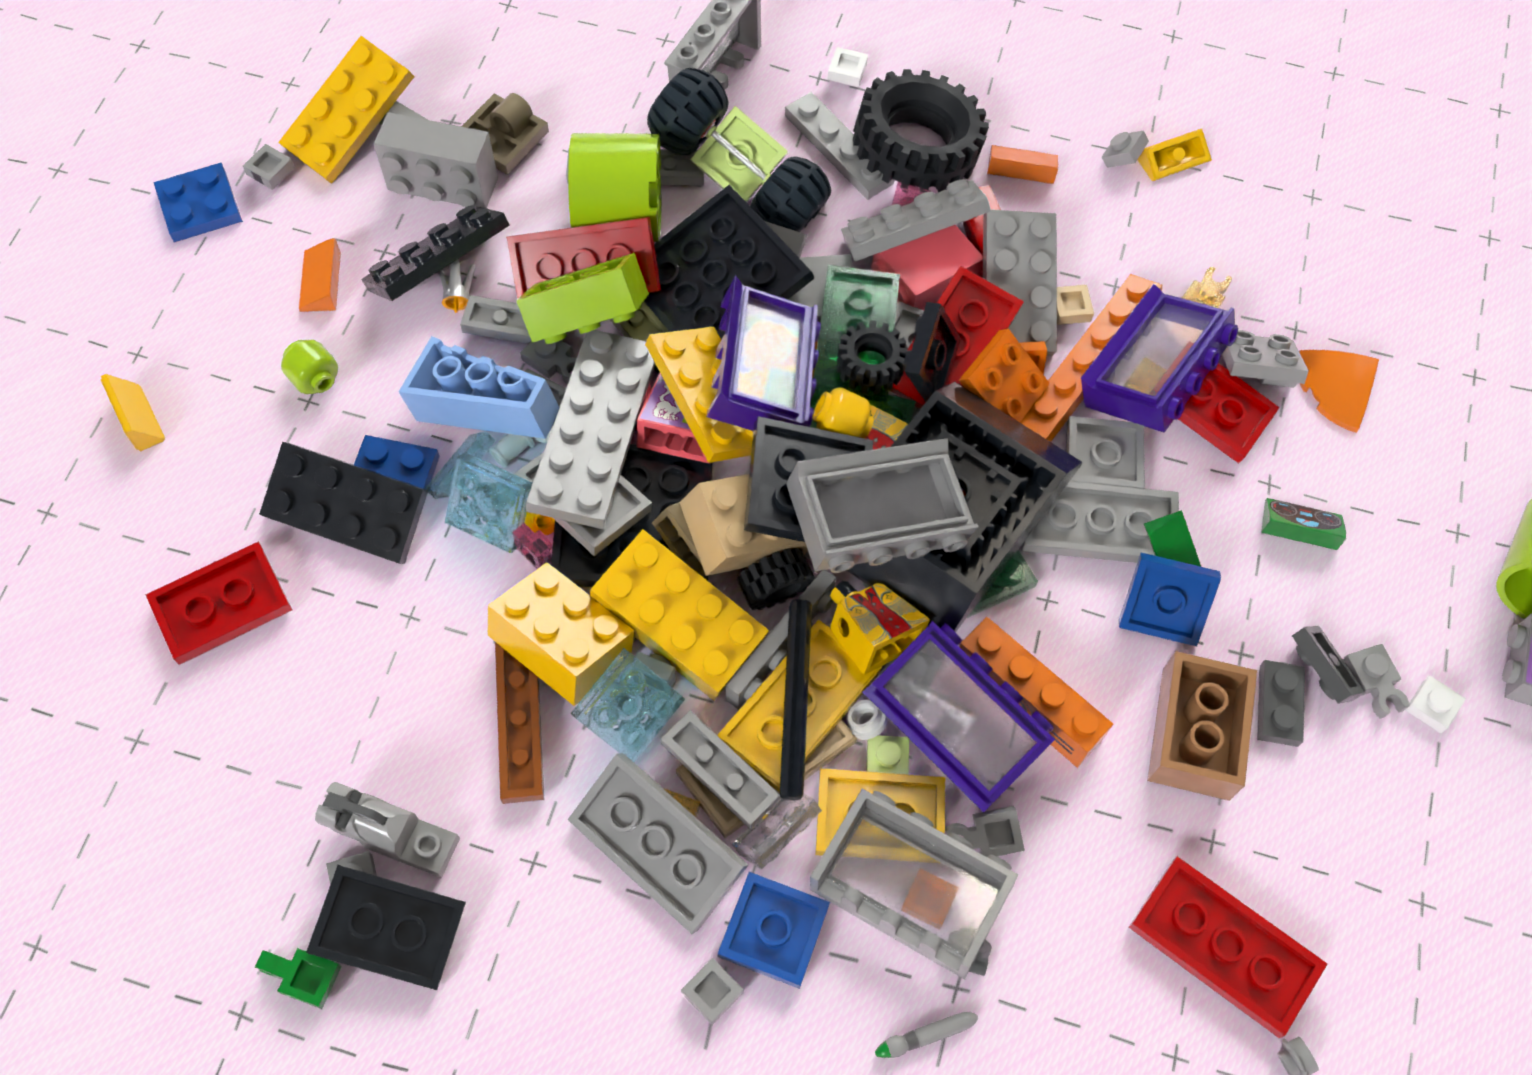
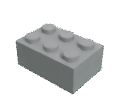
[374,112,498,208]

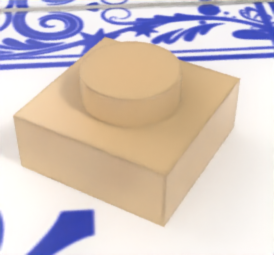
[1057,285,1094,325]

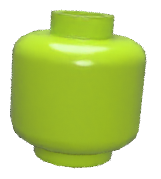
[281,340,338,394]

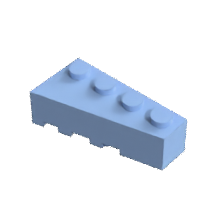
[399,336,559,439]

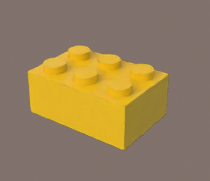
[487,562,634,706]

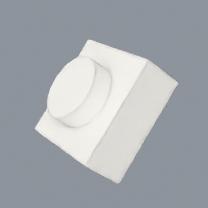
[827,47,868,87]
[1405,675,1466,734]

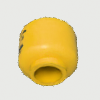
[812,387,874,439]

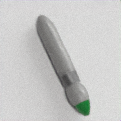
[875,1012,978,1058]

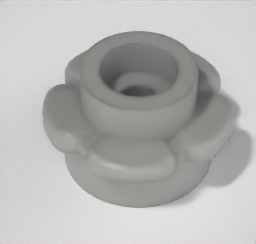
[1277,1037,1319,1075]

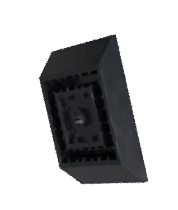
[847,382,1082,632]

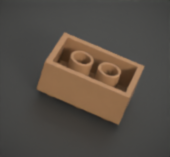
[1147,651,1257,801]

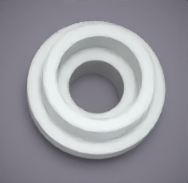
[848,700,888,740]

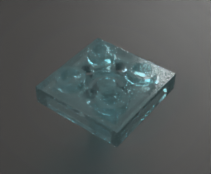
[445,452,533,553]
[570,648,685,762]

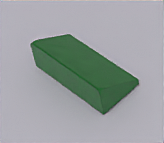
[1144,510,1201,567]

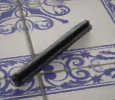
[780,599,812,801]

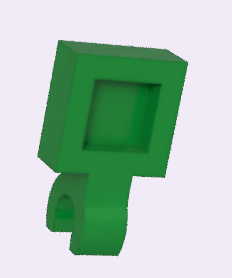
[255,948,342,1009]

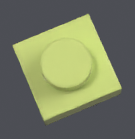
[866,735,909,775]

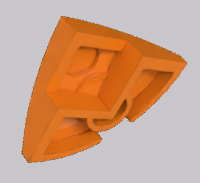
[1299,350,1379,433]

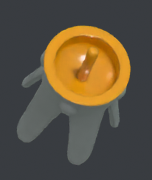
[439,259,475,313]

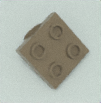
[461,93,549,175]

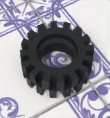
[836,321,908,395]
[737,548,815,610]

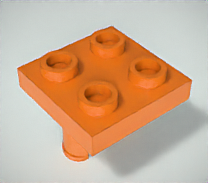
[959,328,1050,422]

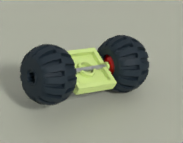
[647,68,831,232]

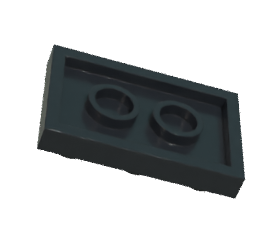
[306,865,466,990]

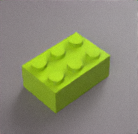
[516,253,649,344]

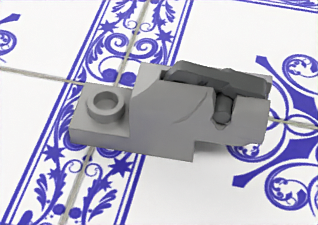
[315,782,460,878]

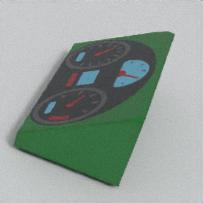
[1261,498,1347,550]

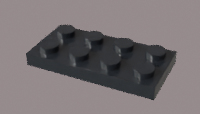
[361,205,510,301]
[259,441,429,564]

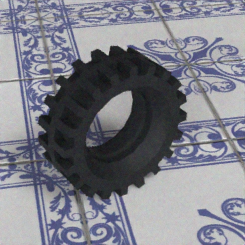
[852,69,989,193]

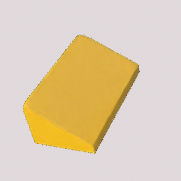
[1137,128,1212,181]
[100,374,165,452]

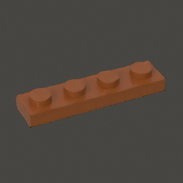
[495,643,544,804]

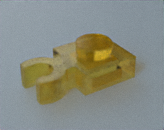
[1182,267,1232,308]

